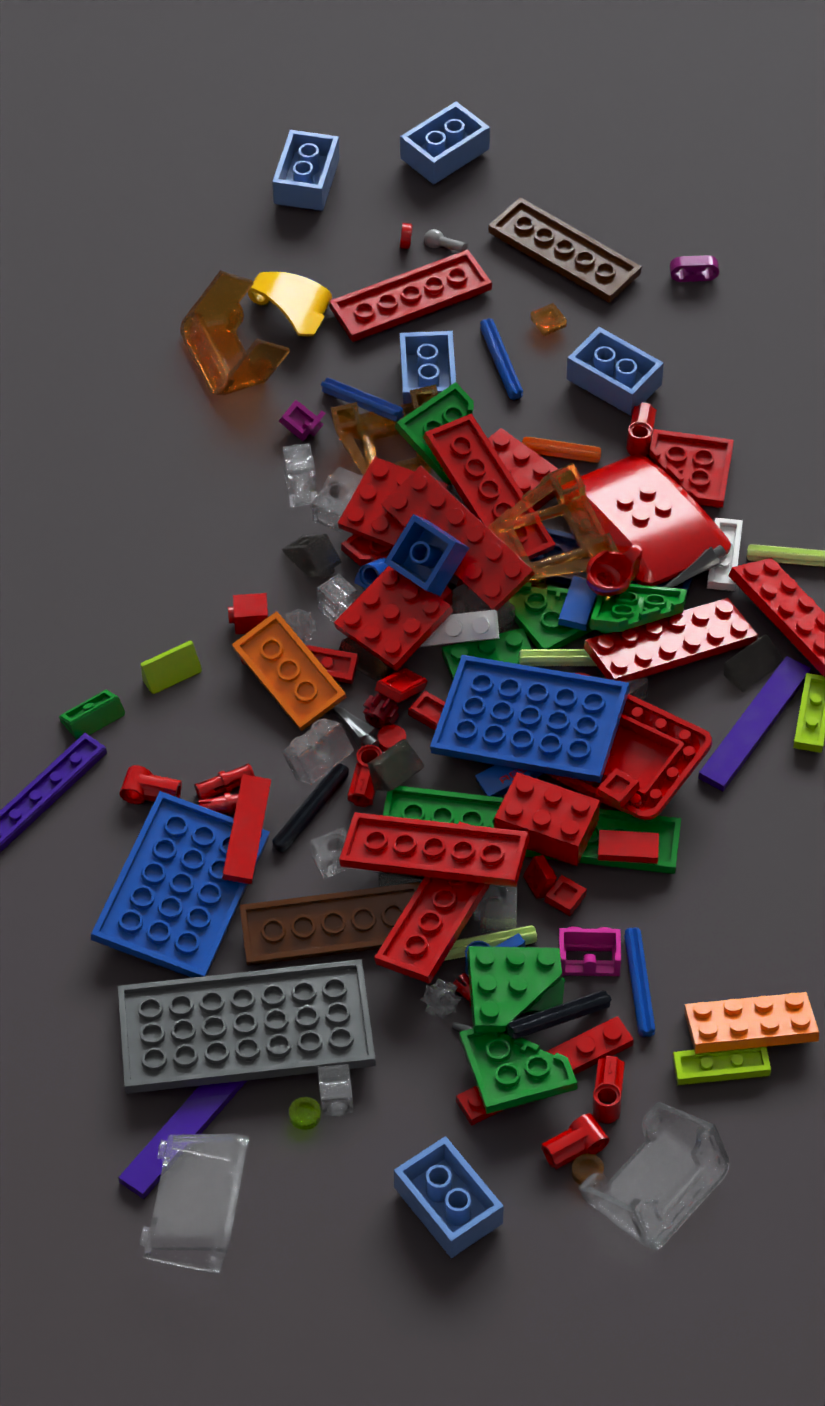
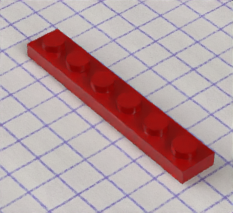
[456,1016,634,1126]

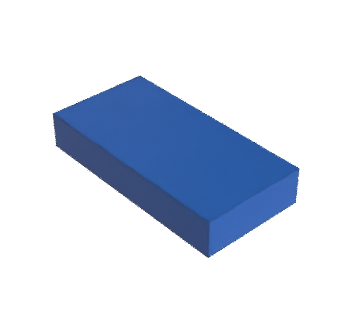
[558,576,598,631]

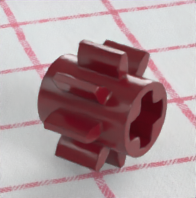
[363,693,399,728]

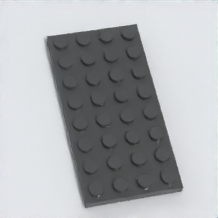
[118,959,376,1094]

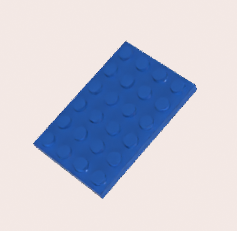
[430,655,630,783]
[91,791,270,978]

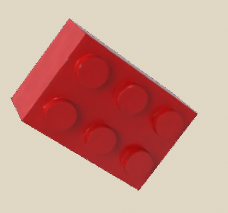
[488,428,561,512]
[494,772,600,866]

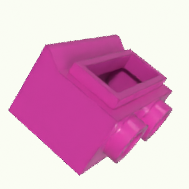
[559,926,621,976]

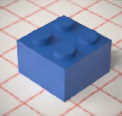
[384,514,469,596]

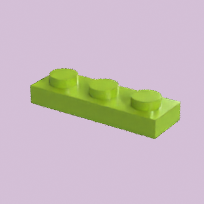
[793,673,825,753]
[672,1047,771,1085]

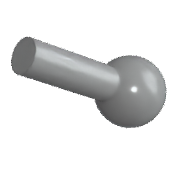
[424,229,468,252]

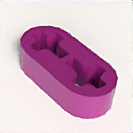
[669,255,720,282]

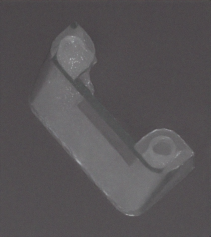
[578,1101,730,1250]
[139,1134,249,1274]

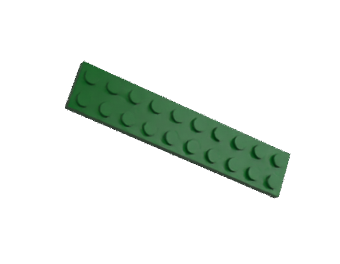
[383,784,681,874]

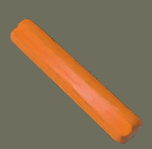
[522,436,601,463]

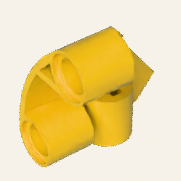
[248,272,332,336]

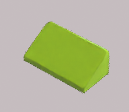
[141,641,202,694]

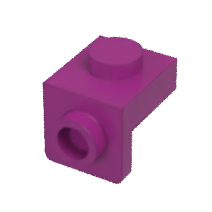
[278,400,326,441]

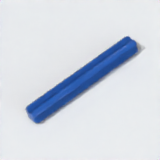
[480,318,523,400]
[321,378,404,422]
[624,927,655,1037]

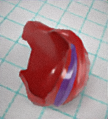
[586,545,643,596]

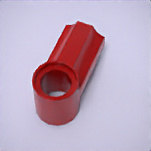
[626,402,657,456]
[348,745,384,807]
[119,765,182,804]
[593,1056,625,1124]
[541,1113,610,1169]

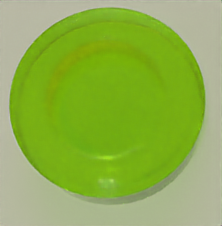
[289,1097,321,1130]

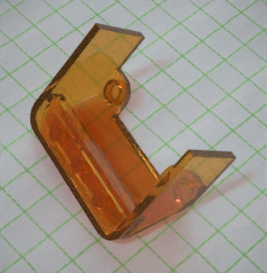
[180,270,290,396]

